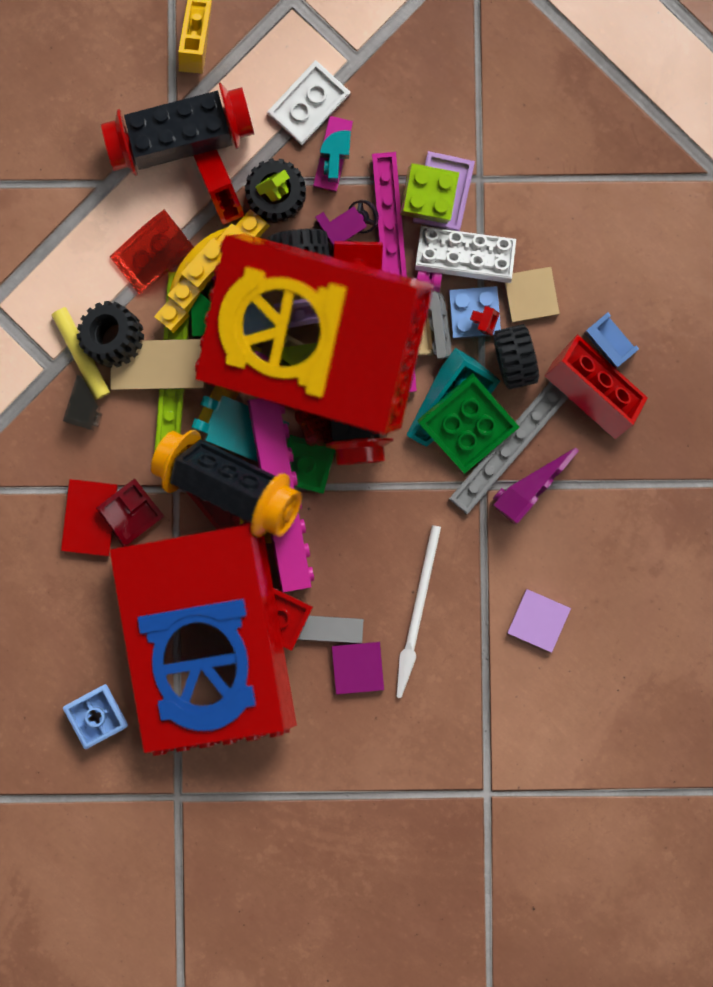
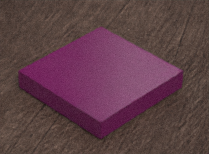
[332,642,384,694]

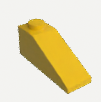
[178,0,212,74]

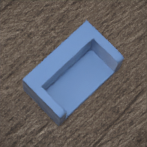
[584,312,639,368]

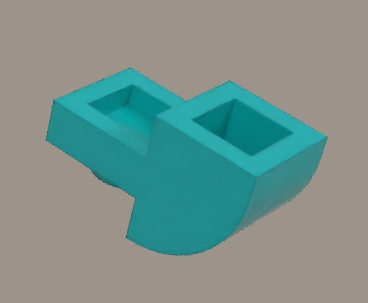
[320,130,351,182]

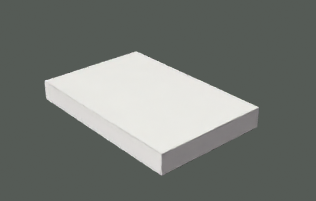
[267,60,351,146]

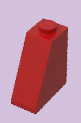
[194,150,245,225]

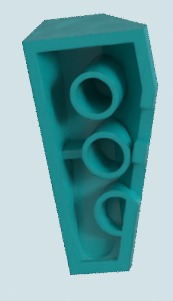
[406,348,500,447]

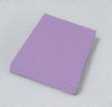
[413,151,475,231]

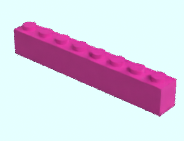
[247,398,314,592]

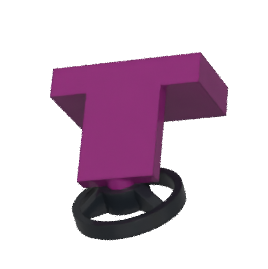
[315,200,379,249]

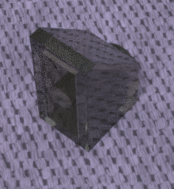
[63,375,102,431]

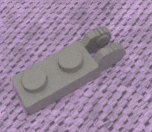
[429,291,452,360]

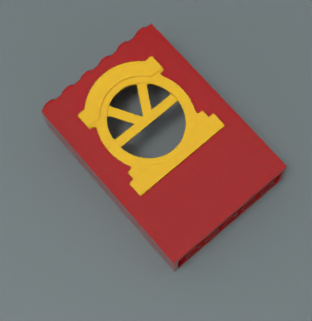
[195,234,434,434]

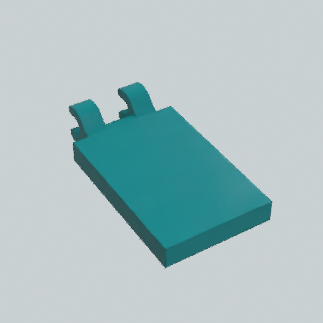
[191,395,289,462]

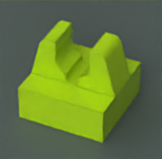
[256,170,289,202]

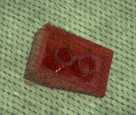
[109,209,194,295]

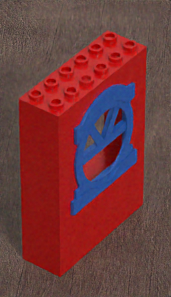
[109,524,297,756]

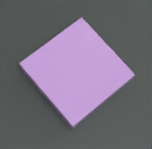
[507,589,571,653]

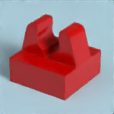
[470,306,500,336]

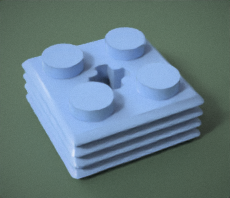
[63,684,128,749]

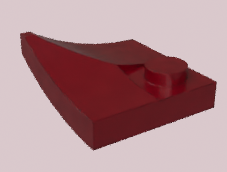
[96,478,164,547]

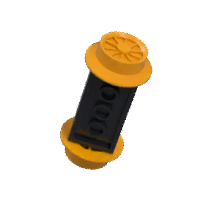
[151,430,302,537]

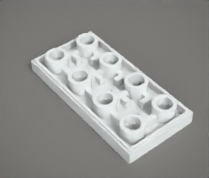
[415,226,516,283]

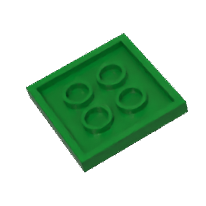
[417,373,520,474]

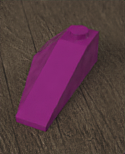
[492,448,579,524]

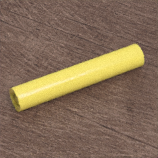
[51,307,110,400]

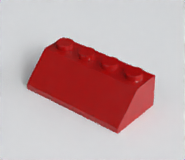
[544,334,648,439]

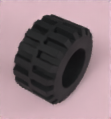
[245,158,306,223]
[267,229,329,256]
[77,301,144,368]
[494,324,539,390]

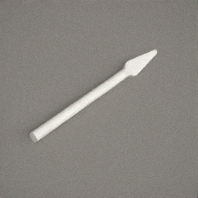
[397,525,441,698]

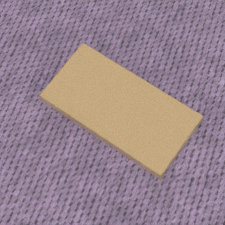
[111,339,206,390]

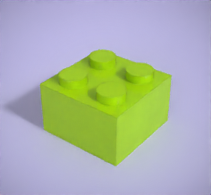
[400,163,459,224]

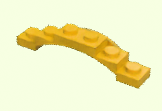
[154,209,270,334]

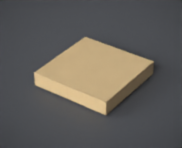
[504,267,560,323]

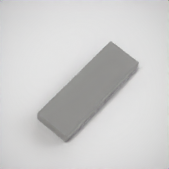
[299,616,364,643]

